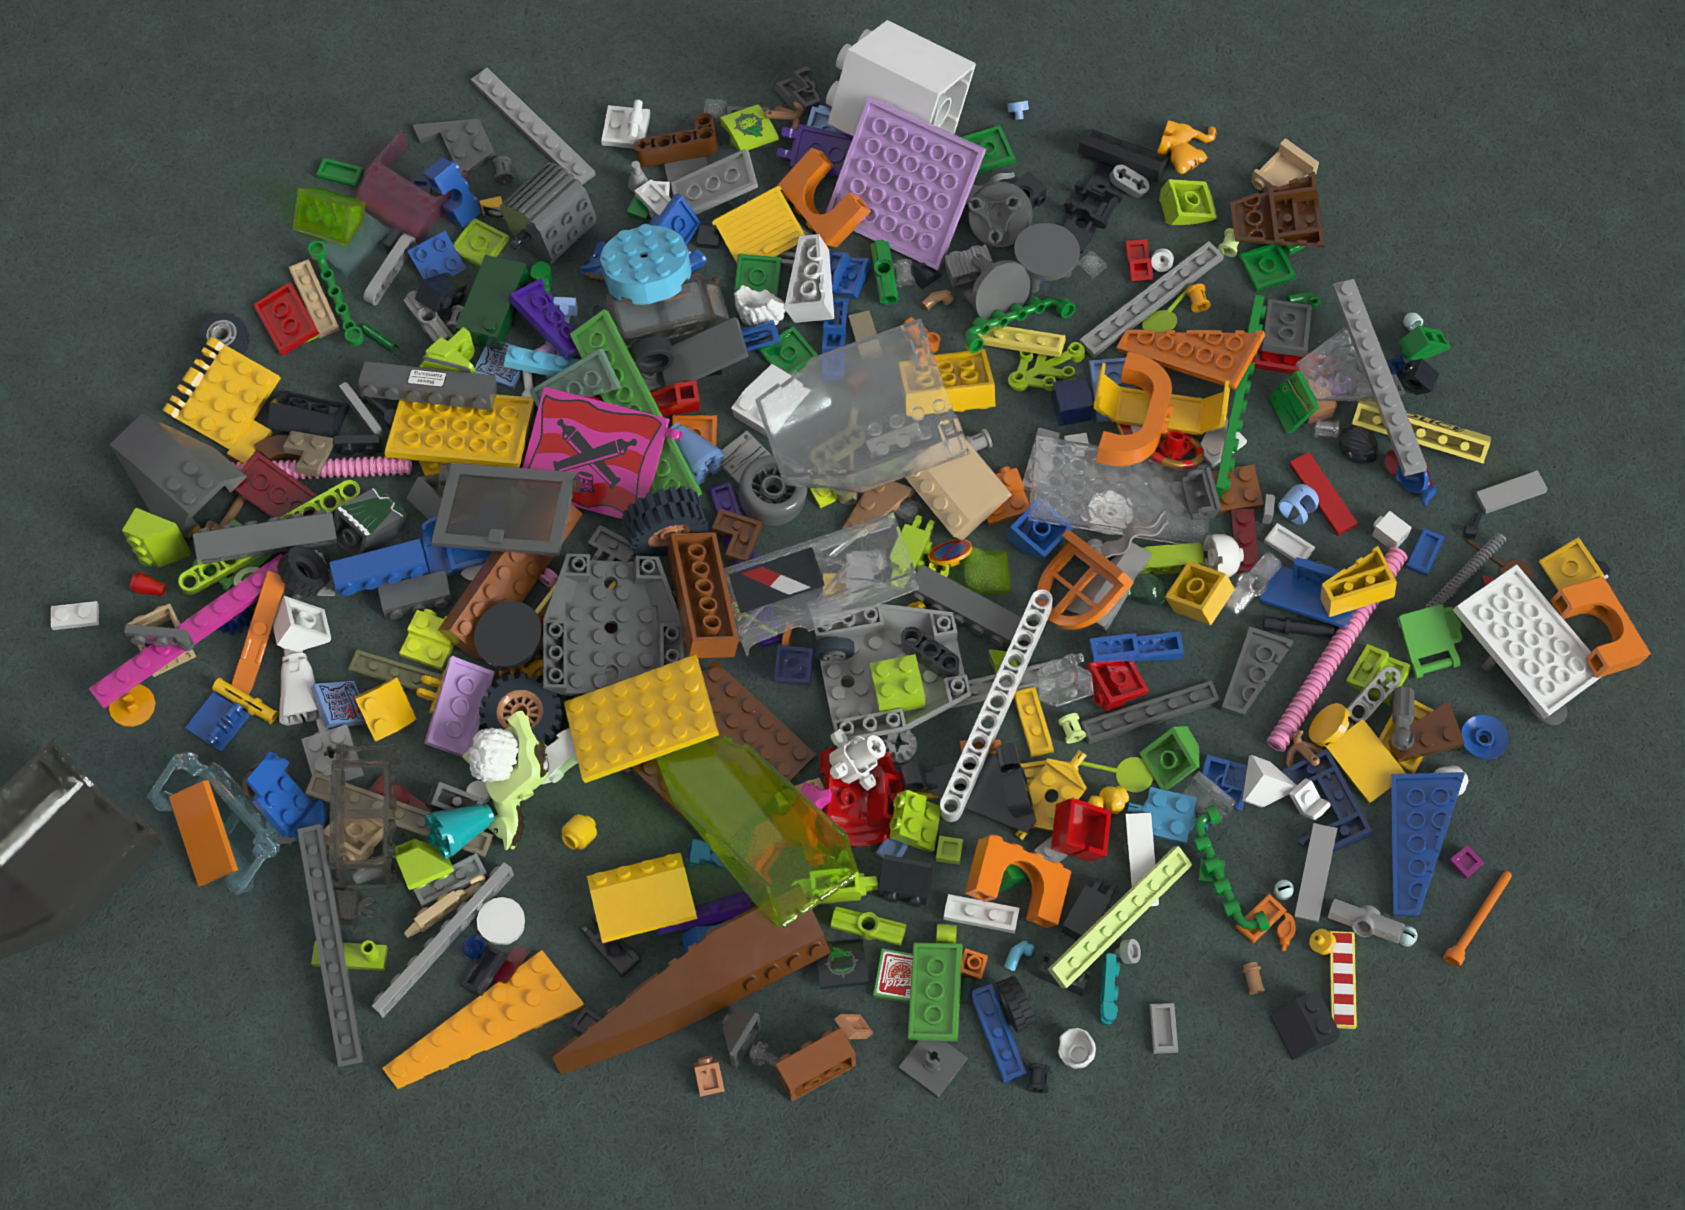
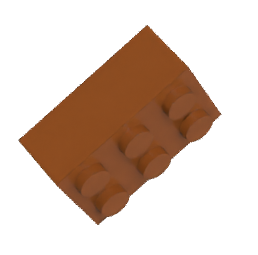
[775,1028,856,1102]

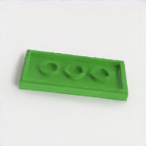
[908,943,963,1041]

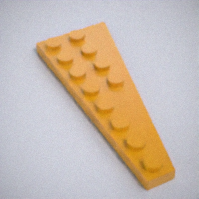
[382,950,585,1089]

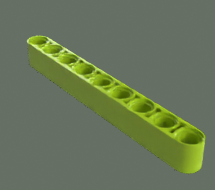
[179,480,360,595]

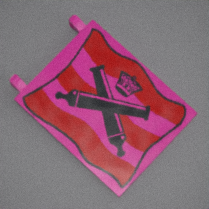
[517,387,683,519]

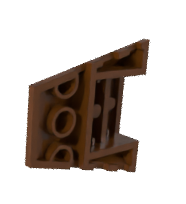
[1230,171,1325,247]

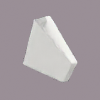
[1242,755,1297,808]

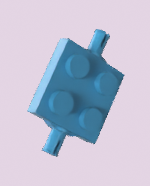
[1128,787,1209,845]

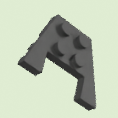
[413,118,495,178]

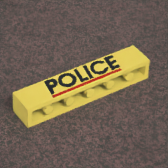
[1352,398,1491,463]

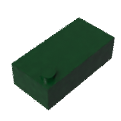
[456,255,530,351]

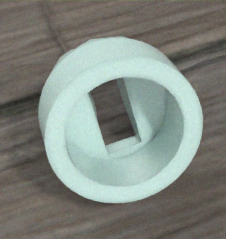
[1403,313,1423,332]
[1274,880,1294,900]
[1399,926,1418,946]

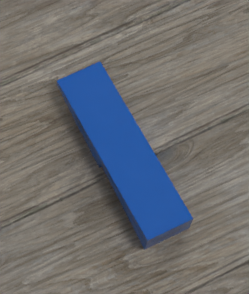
[1089,632,1184,662]

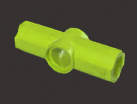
[831,907,906,946]

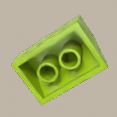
[122,508,191,568]

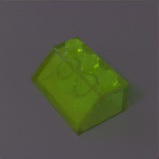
[292,186,366,246]

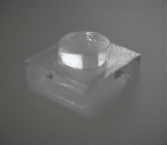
[1076,251,1107,280]

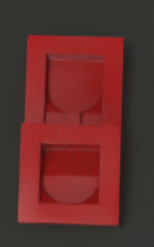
[1125,239,1153,282]

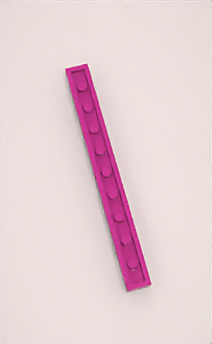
[89,554,283,708]

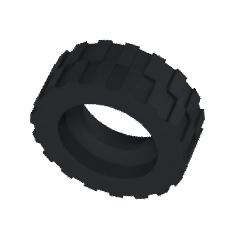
[277,545,330,597]
[996,975,1036,1033]

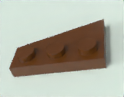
[1388,701,1465,763]

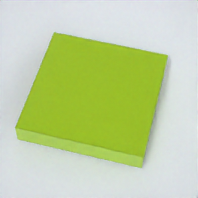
[453,218,510,268]

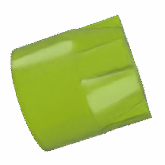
[936,924,957,944]

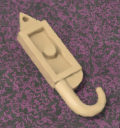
[404,875,486,938]

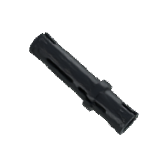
[1263,616,1334,638]

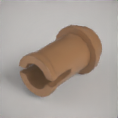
[1242,962,1265,995]

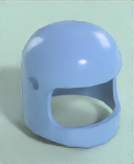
[1278,484,1319,526]

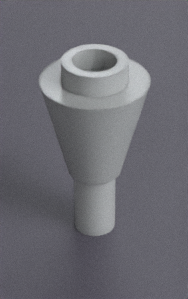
[628,161,649,192]

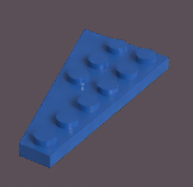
[1391,772,1465,916]

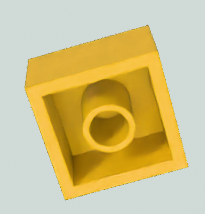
[1165,561,1234,625]

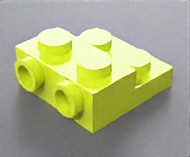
[399,609,455,671]

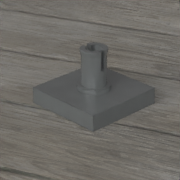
[899,1040,968,1098]

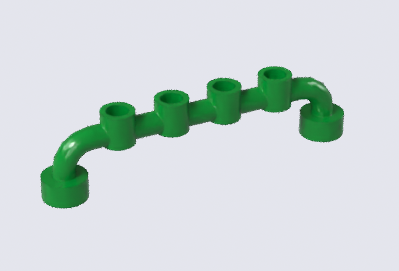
[308,240,364,346]
[965,296,1076,353]
[1193,804,1270,932]

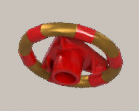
[1149,430,1205,470]

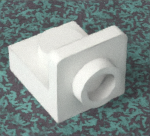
[1289,778,1331,820]

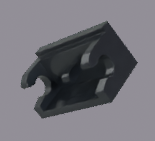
[1037,953,1091,996]

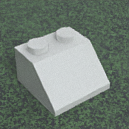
[273,596,331,652]

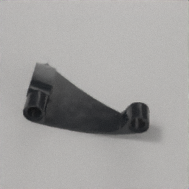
[899,743,1037,833]

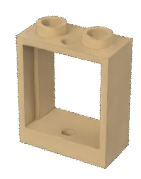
[127,604,196,677]

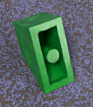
[1398,326,1451,360]

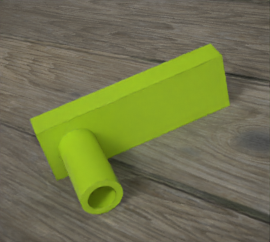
[311,940,388,971]

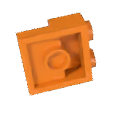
[986,467,1030,526]

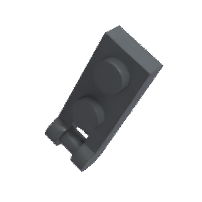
[124,624,194,651]

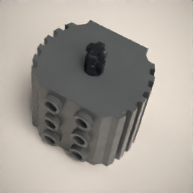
[500,162,597,264]

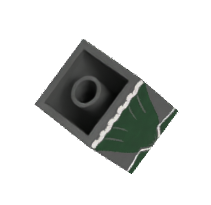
[333,486,407,557]

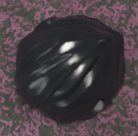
[1339,426,1378,464]

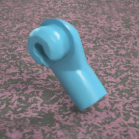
[1004,941,1035,971]

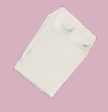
[731,364,808,439]

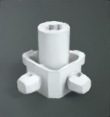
[829,729,886,790]

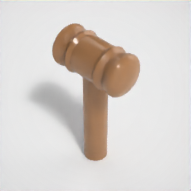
[204,495,246,531]

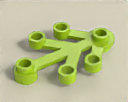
[1008,342,1085,391]

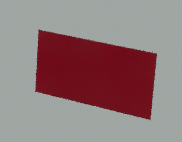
[493,946,530,984]

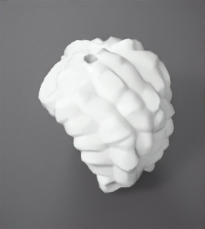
[734,285,786,326]
[467,728,519,783]

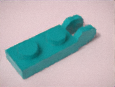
[1099,953,1120,1026]

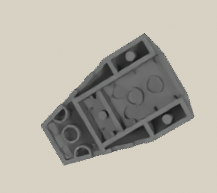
[110,413,246,538]

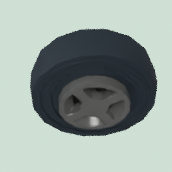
[813,636,855,662]

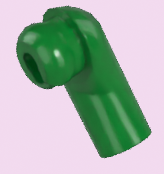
[1286,291,1320,309]

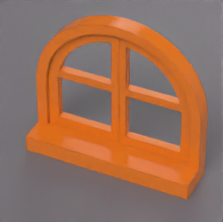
[1037,529,1134,630]

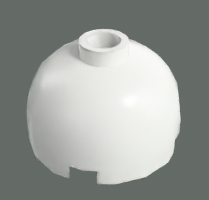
[1203,534,1244,578]

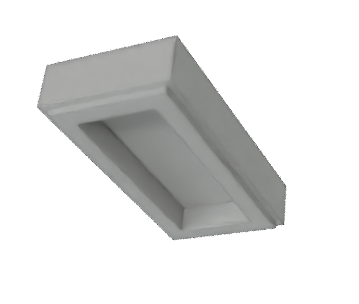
[1149,1003,1178,1054]

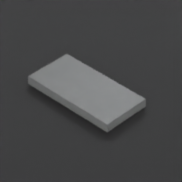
[670,149,758,215]

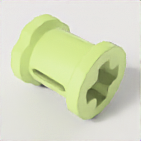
[1218,228,1239,257]
[1058,713,1086,744]

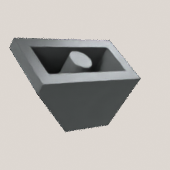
[425,782,483,811]

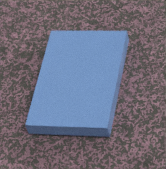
[1089,357,1138,422]

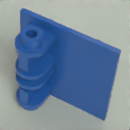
[407,231,467,280]
[185,692,251,752]

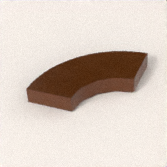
[254,435,301,462]

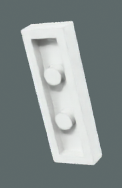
[943,894,1019,934]

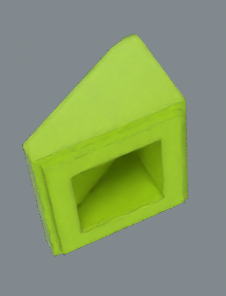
[988,649,1018,675]

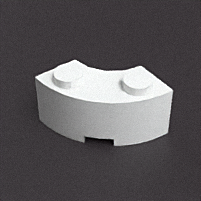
[542,728,578,784]

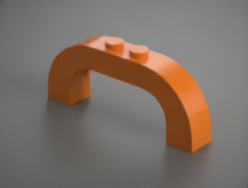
[1096,352,1173,466]

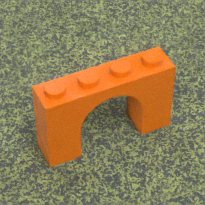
[778,148,871,248]
[1550,576,1651,678]
[965,835,1071,928]

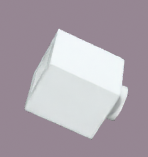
[1372,511,1411,548]

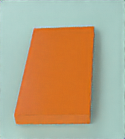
[169,780,238,887]

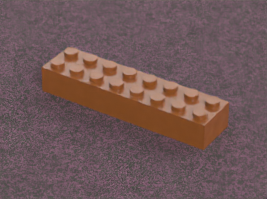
[438,485,583,658]

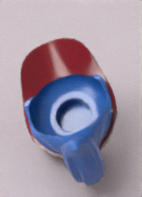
[1385,450,1436,506]

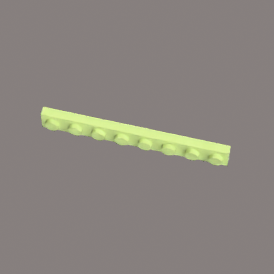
[1048,846,1192,988]

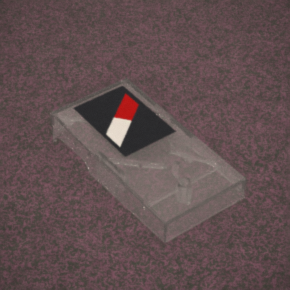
[724,512,921,656]

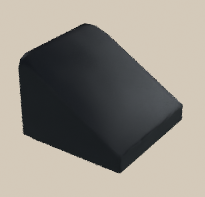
[908,262,942,290]

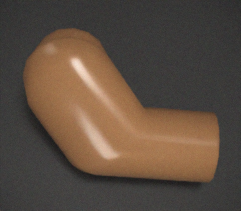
[920,290,954,311]

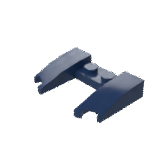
[1281,749,1372,852]

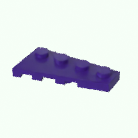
[508,279,579,360]
[657,888,756,935]

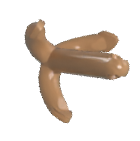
[764,101,804,130]
[1286,730,1324,767]

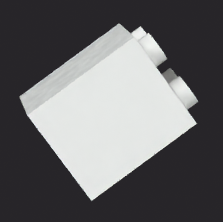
[826,20,976,136]

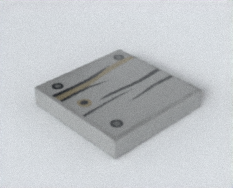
[721,431,771,485]

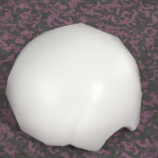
[1058,1028,1096,1069]

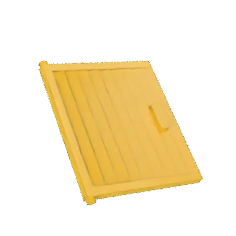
[712,186,805,263]

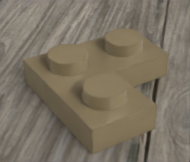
[283,431,334,477]

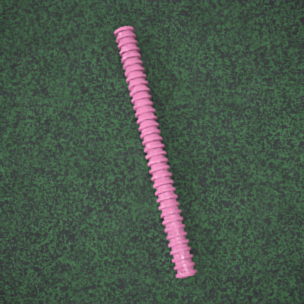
[231,456,412,480]
[1267,547,1408,752]

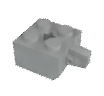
[302,718,364,782]

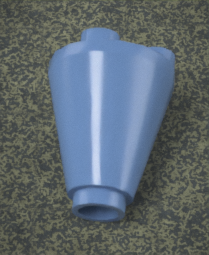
[671,423,725,486]

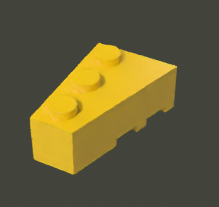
[1320,546,1397,617]

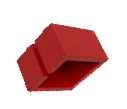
[1051,798,1111,862]

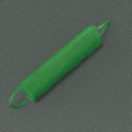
[357,322,402,354]

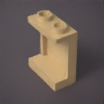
[1251,138,1319,192]

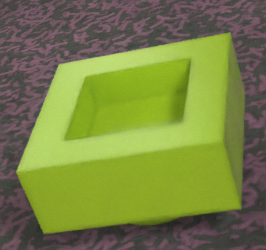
[936,836,963,865]

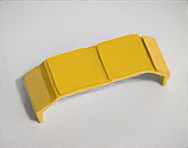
[1094,363,1230,435]

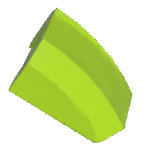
[1159,179,1217,225]

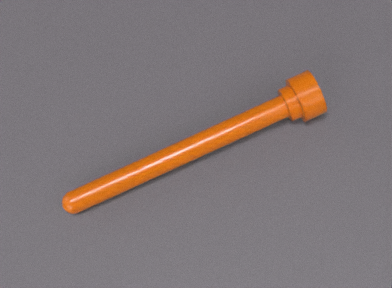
[1443,871,1512,968]

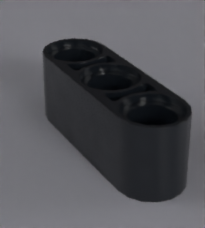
[901,626,960,679]

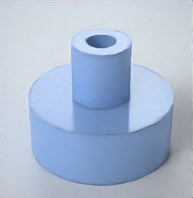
[1007,101,1029,120]

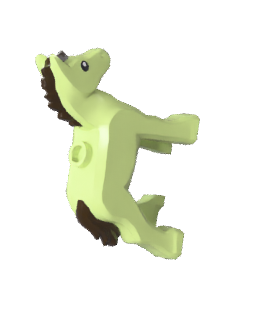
[462,711,549,850]

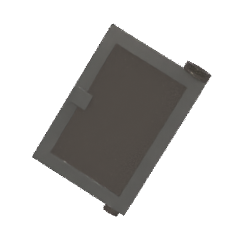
[431,463,581,556]

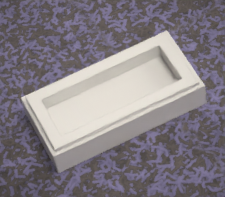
[1264,523,1315,562]

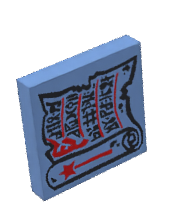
[474,342,523,390]
[311,681,367,728]

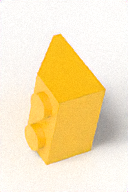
[354,677,417,742]

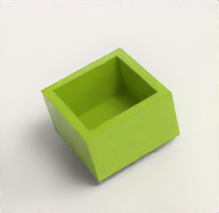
[869,654,925,712]

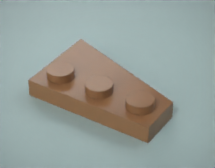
[842,475,915,538]

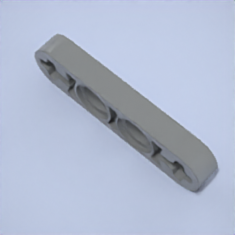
[363,233,416,306]
[1346,667,1401,731]

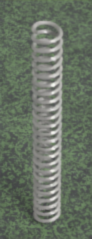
[1426,533,1507,608]

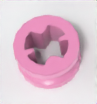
[538,568,559,589]

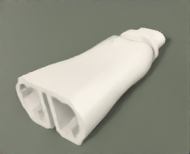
[279,649,322,726]

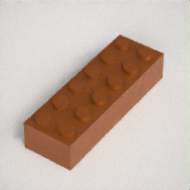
[667,533,739,658]

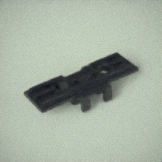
[1063,163,1123,254]

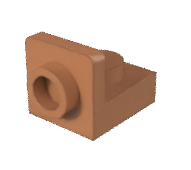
[693,1056,724,1097]

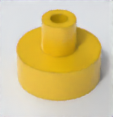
[1310,929,1336,955]

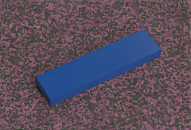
[971,984,1027,1083]

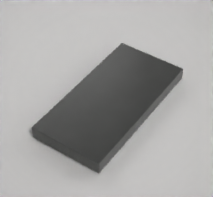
[662,317,749,387]

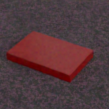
[253,282,320,356]

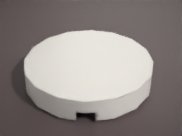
[477,897,525,945]

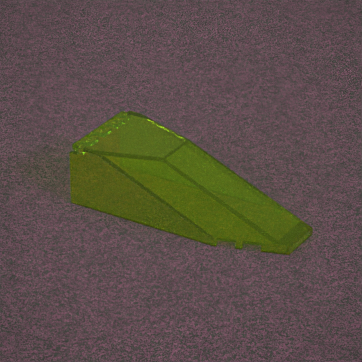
[656,735,858,928]

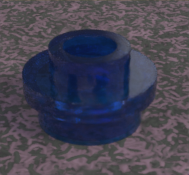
[462,935,485,959]

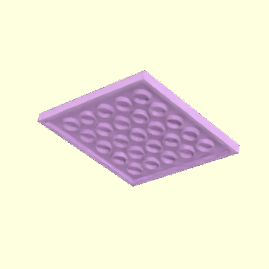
[825,96,986,270]

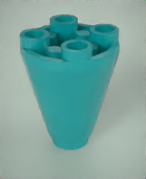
[424,804,494,859]

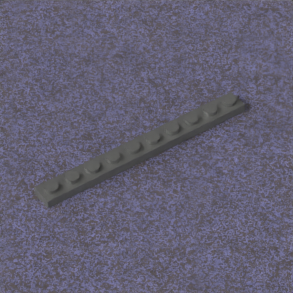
[297,824,364,1068]

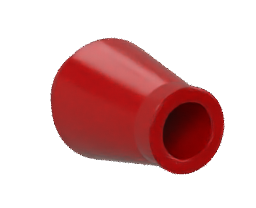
[130,572,166,597]

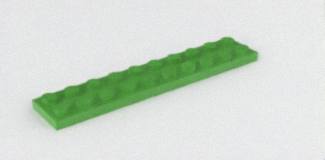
[570,309,702,497]

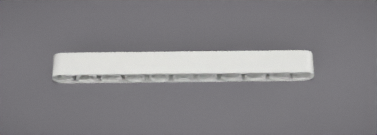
[940,589,1052,822]

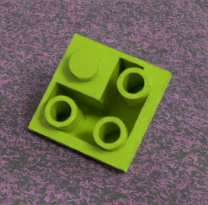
[392,839,454,890]

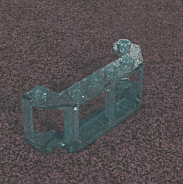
[147,752,280,895]

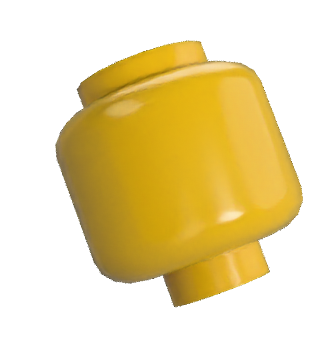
[562,814,597,850]

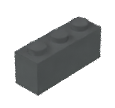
[378,570,453,620]

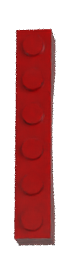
[583,380,700,416]

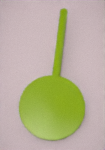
[1142,284,1192,332]
[1080,757,1154,793]

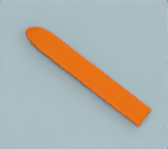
[231,571,286,704]

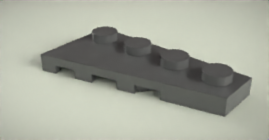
[1221,626,1294,717]

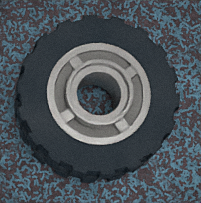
[198,312,250,361]

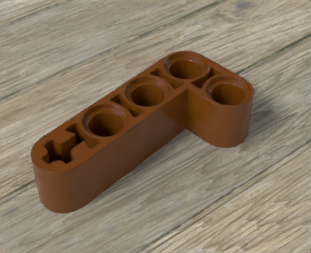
[633,113,718,167]

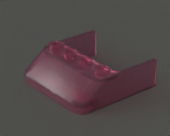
[355,130,471,241]

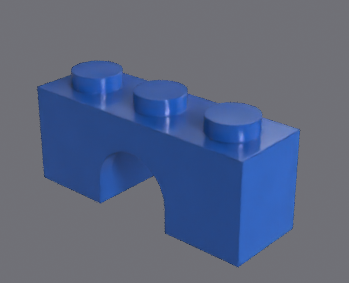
[423,157,481,228]

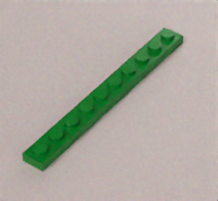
[1215,295,1267,499]

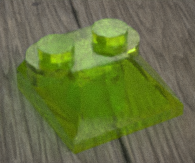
[962,547,1011,595]

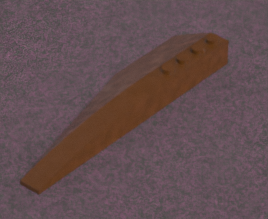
[551,884,831,1075]

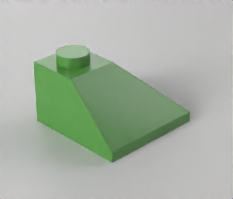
[1140,726,1199,791]

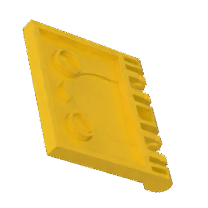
[162,336,281,450]

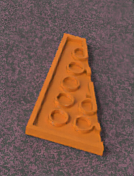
[1116,330,1265,390]

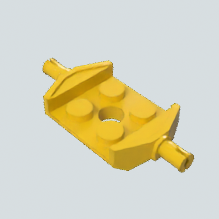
[1015,750,1087,840]

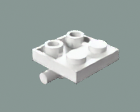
[601,100,650,149]

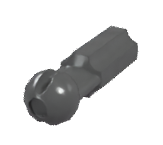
[1391,686,1415,751]

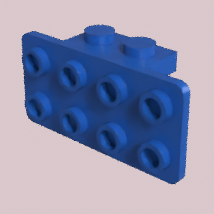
[1259,557,1354,628]

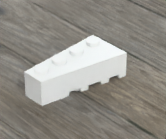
[784,234,834,323]

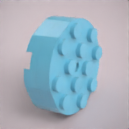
[600,224,691,305]

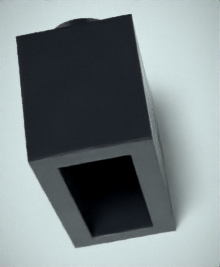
[415,272,467,312]

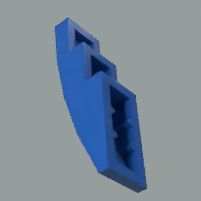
[820,298,848,378]

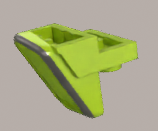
[418,327,476,374]

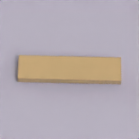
[288,259,340,338]

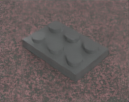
[1262,299,1312,357]

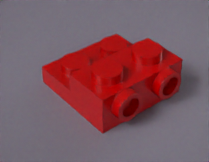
[1083,661,1149,711]

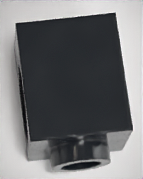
[1399,358,1439,395]

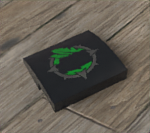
[817,939,869,990]

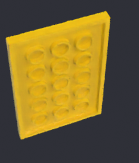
[385,394,535,468]
[564,655,719,783]

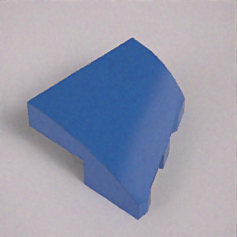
[1201,755,1248,811]

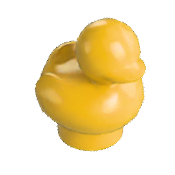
[1088,786,1129,814]

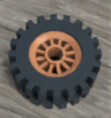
[622,486,708,557]
[479,673,565,761]

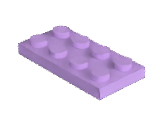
[424,656,495,757]

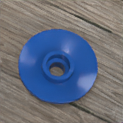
[1461,715,1509,760]

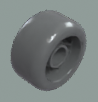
[738,455,807,526]

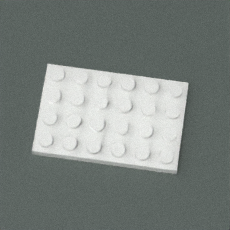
[1453,565,1601,719]

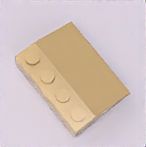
[899,429,1012,540]

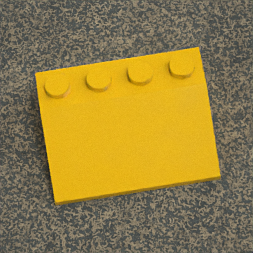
[898,349,996,417]
[587,852,697,943]

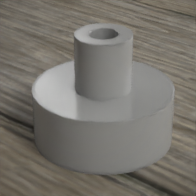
[1115,939,1141,964]

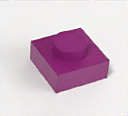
[1449,845,1484,880]

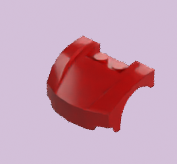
[818,747,904,847]

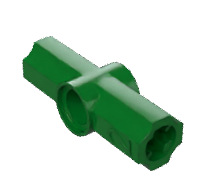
[870,239,899,305]

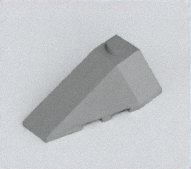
[1066,543,1152,632]

